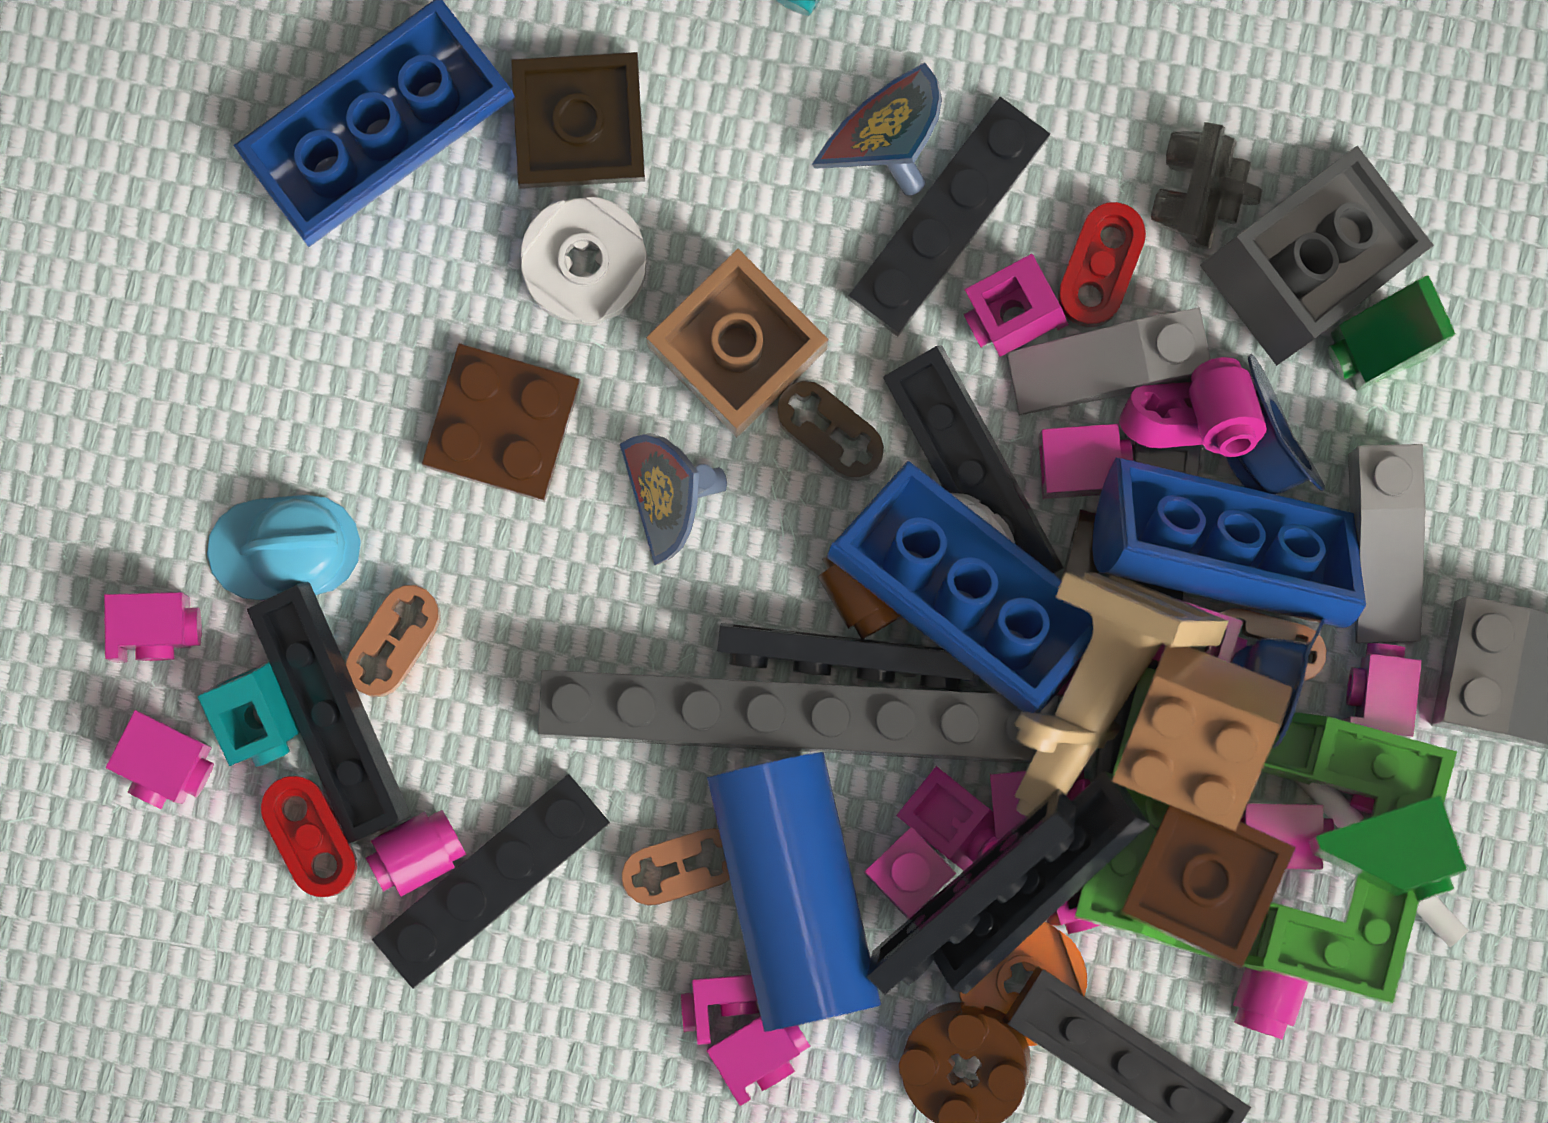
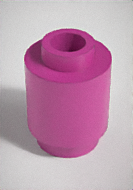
[1189,357,1267,457]
[366,810,466,897]
[1233,967,1309,1040]

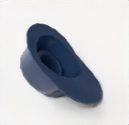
[1226,354,1325,495]
[1231,618,1326,748]

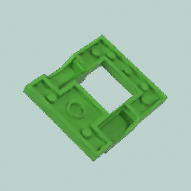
[1074,667,1457,1005]

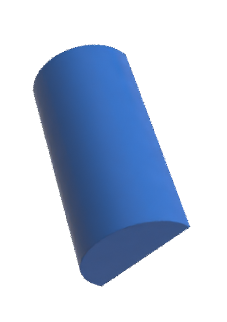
[233,0,515,247]
[1092,457,1366,628]
[827,461,1093,714]
[707,752,881,1032]

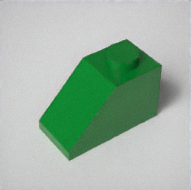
[1309,795,1467,902]

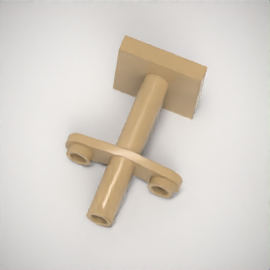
[1014,573,1228,816]

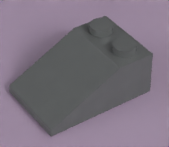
[1200,145,1434,366]
[1431,596,1548,749]

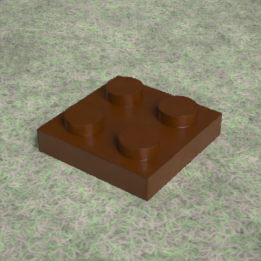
[422,343,581,503]
[1120,805,1296,969]

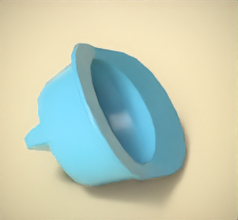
[207,495,361,600]

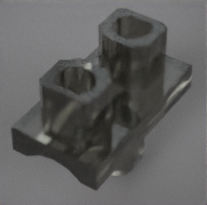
[1151,122,1263,250]

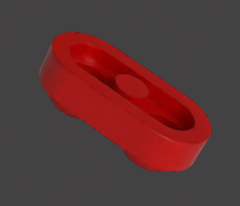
[1058,202,1146,327]
[261,776,357,897]

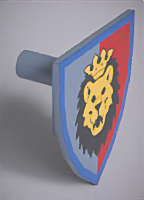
[812,62,942,196]
[620,433,727,565]

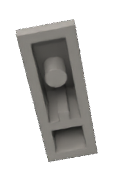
[1007,307,1211,415]
[1348,444,1426,644]

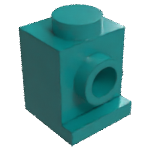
[197,662,300,767]

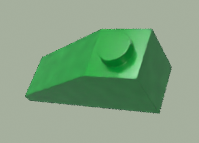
[1328,275,1456,391]

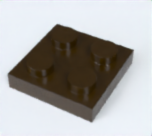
[511,52,645,189]

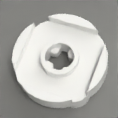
[521,197,647,326]

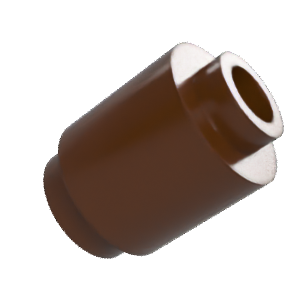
[817,556,902,640]

